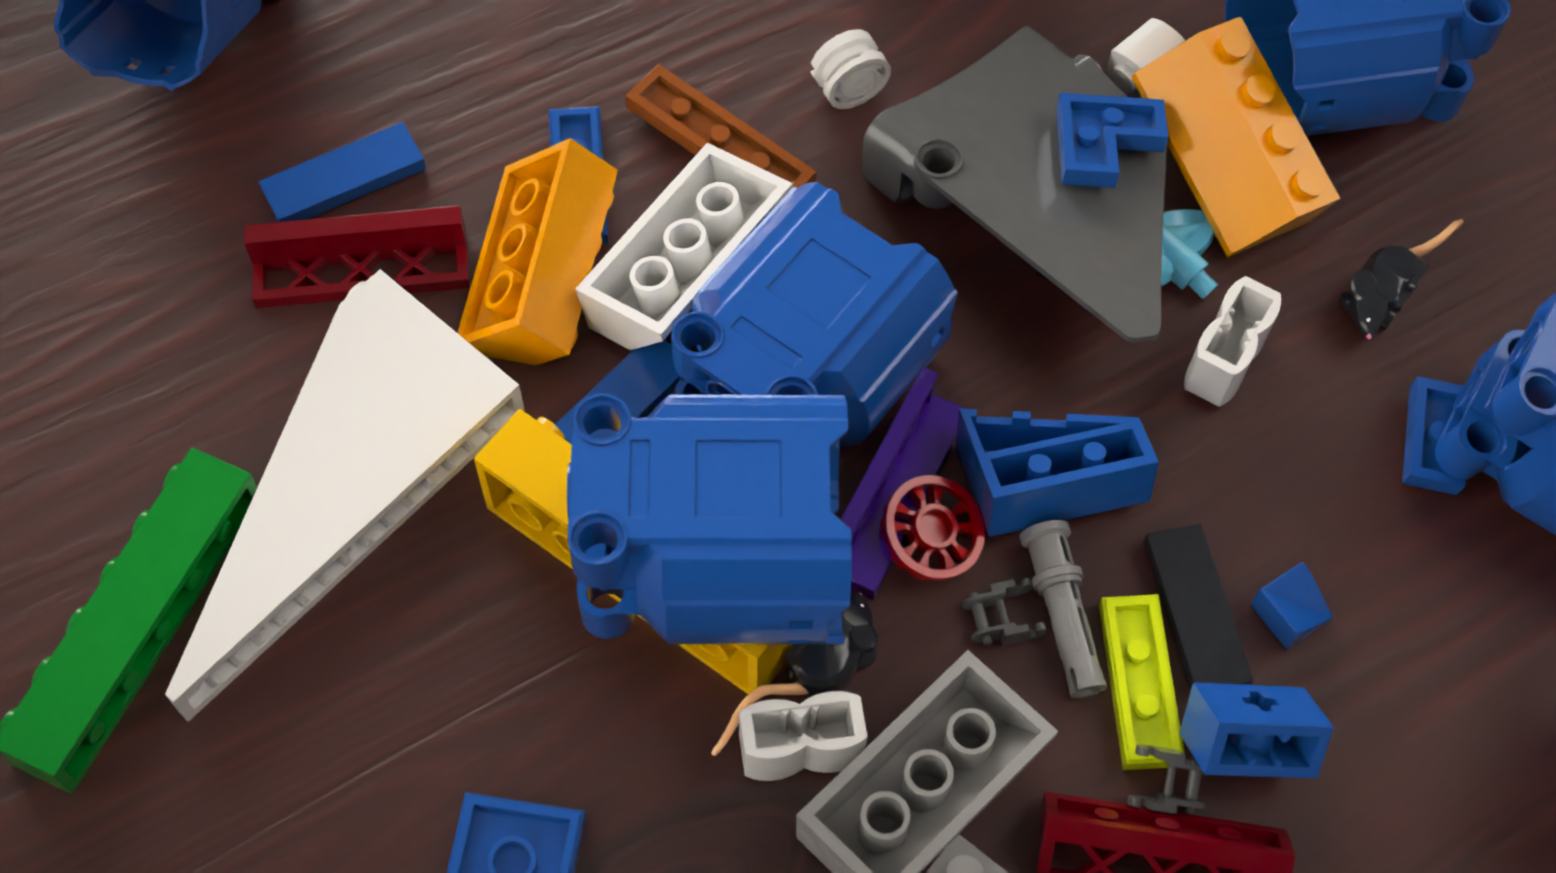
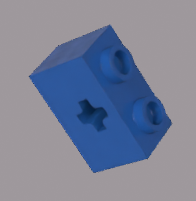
[1179,682,1334,778]

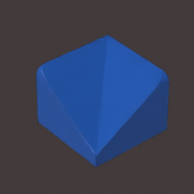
[1250,562,1333,650]

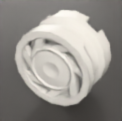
[810,29,891,109]

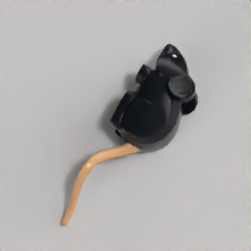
[1339,219,1464,339]
[711,592,878,756]

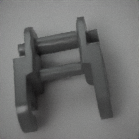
[961,578,1047,646]
[1127,744,1206,814]

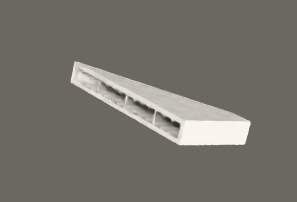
[165,269,525,722]

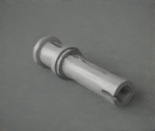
[1019,520,1107,698]

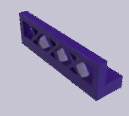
[840,368,966,600]

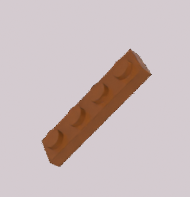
[625,64,817,188]

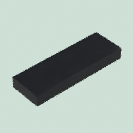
[1143,524,1254,691]

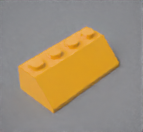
[1131,16,1340,258]
[457,138,618,365]

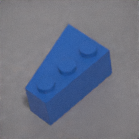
[955,408,1159,537]

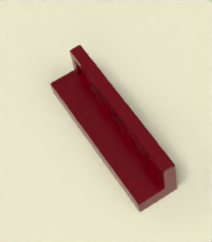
[244,205,470,308]
[1035,791,1296,873]

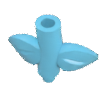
[1161,209,1218,299]

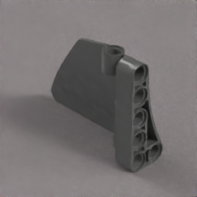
[861,26,1167,343]

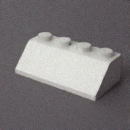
[575,143,793,350]

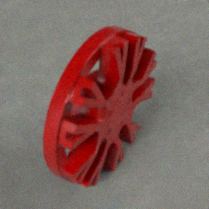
[880,475,985,581]

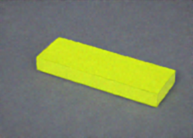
[1098,594,1185,770]

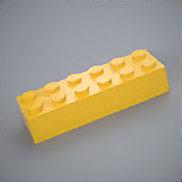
[474,408,793,695]

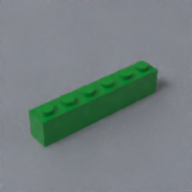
[0,447,258,794]

